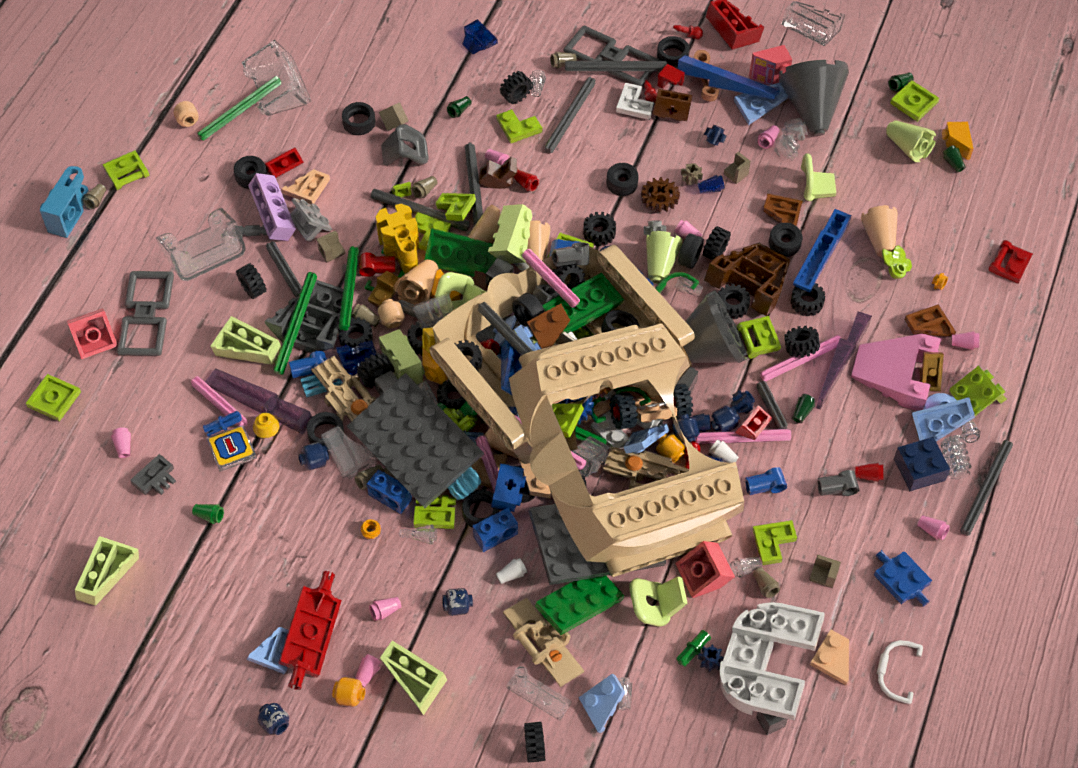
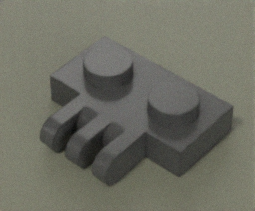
[130,454,176,495]

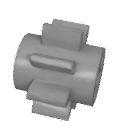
[644,220,666,236]

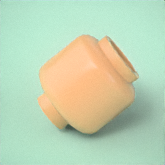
[173,101,199,127]
[378,299,405,328]

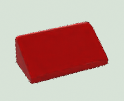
[265,147,304,178]
[735,405,772,440]

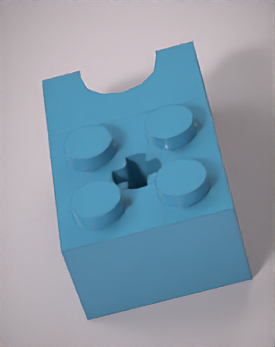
[40,166,89,238]

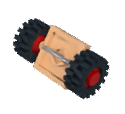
[609,383,693,430]

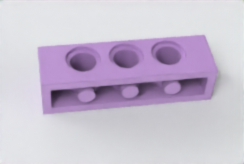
[248,173,296,241]

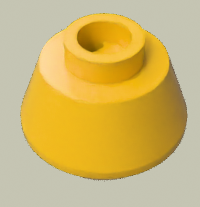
[253,413,279,438]

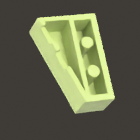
[488,204,532,264]
[210,316,281,365]
[379,329,425,385]

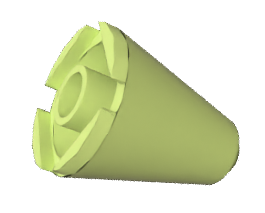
[886,120,936,162]
[646,231,683,284]

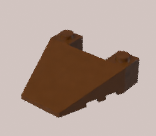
[704,242,790,316]

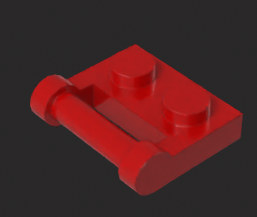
[989,240,1033,284]

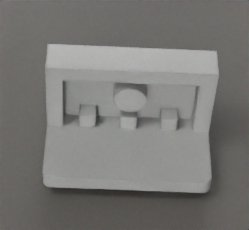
[290,198,332,242]

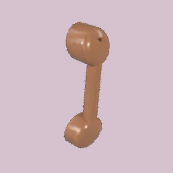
[693,50,719,102]

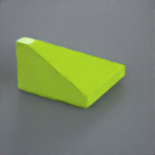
[391,182,412,198]

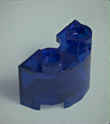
[336,341,377,376]

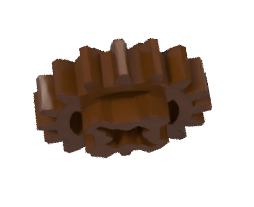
[641,177,680,213]

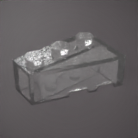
[782,1,845,46]

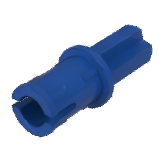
[203,411,242,437]

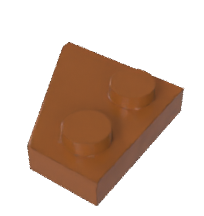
[763,193,803,226]
[527,304,570,349]
[904,304,956,337]

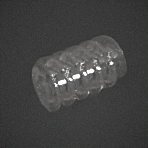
[940,435,972,479]

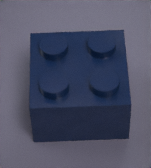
[894,437,950,491]

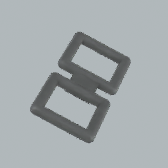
[564,25,660,86]
[116,271,174,356]

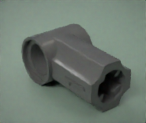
[551,242,589,266]
[817,470,860,496]

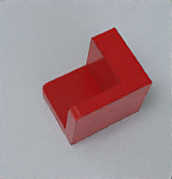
[657,64,685,89]

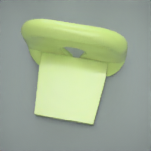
[801,153,836,201]
[433,272,486,316]
[629,577,688,627]

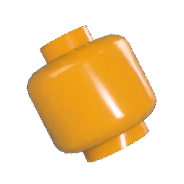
[656,434,685,463]
[332,677,366,707]

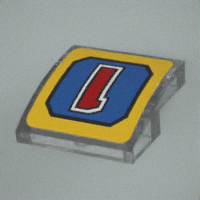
[206,425,257,472]

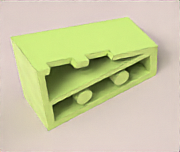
[75,536,139,606]
[380,640,447,715]

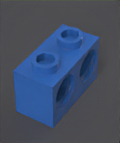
[367,469,412,514]
[473,508,518,552]

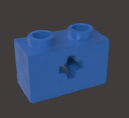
[491,464,526,512]

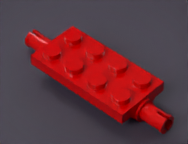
[278,571,342,690]

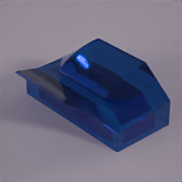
[462,19,498,55]

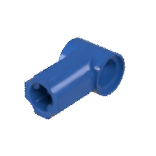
[289,351,327,378]
[745,467,788,495]

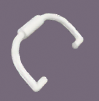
[877,640,923,704]

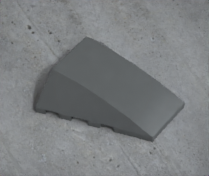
[265,280,343,353]

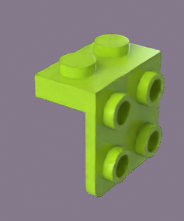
[950,365,1007,416]

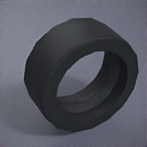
[657,36,690,68]
[342,102,376,135]
[512,293,545,327]
[601,310,640,333]
[306,412,345,450]
[462,490,500,528]

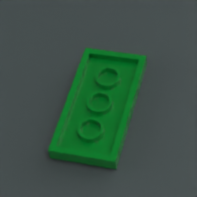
[424,228,497,277]
[542,273,624,333]
[535,576,625,635]

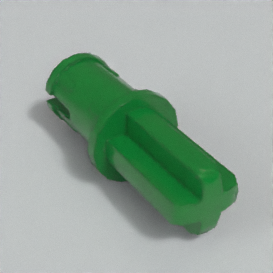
[676,630,711,667]

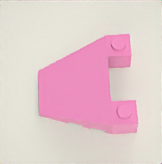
[851,334,941,411]

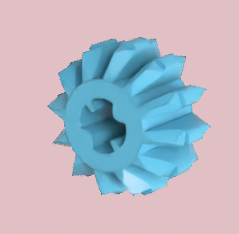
[448,467,481,500]

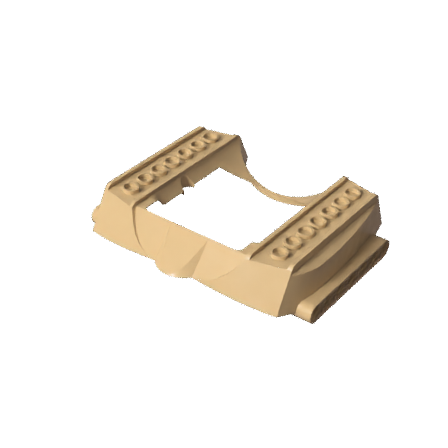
[430,245,695,464]
[509,324,744,577]

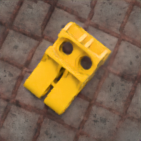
[375,204,419,274]

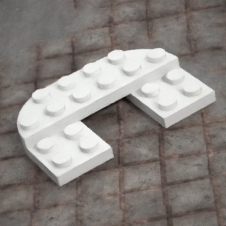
[720,602,825,720]

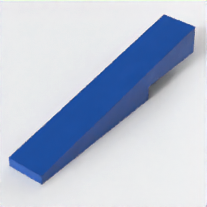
[678,55,780,99]
[793,209,852,292]
[501,333,522,396]

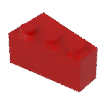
[706,0,764,50]

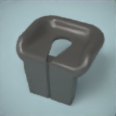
[381,124,429,166]

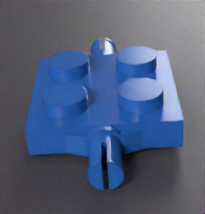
[874,550,932,607]

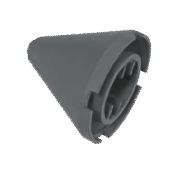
[778,60,849,136]
[683,291,747,363]

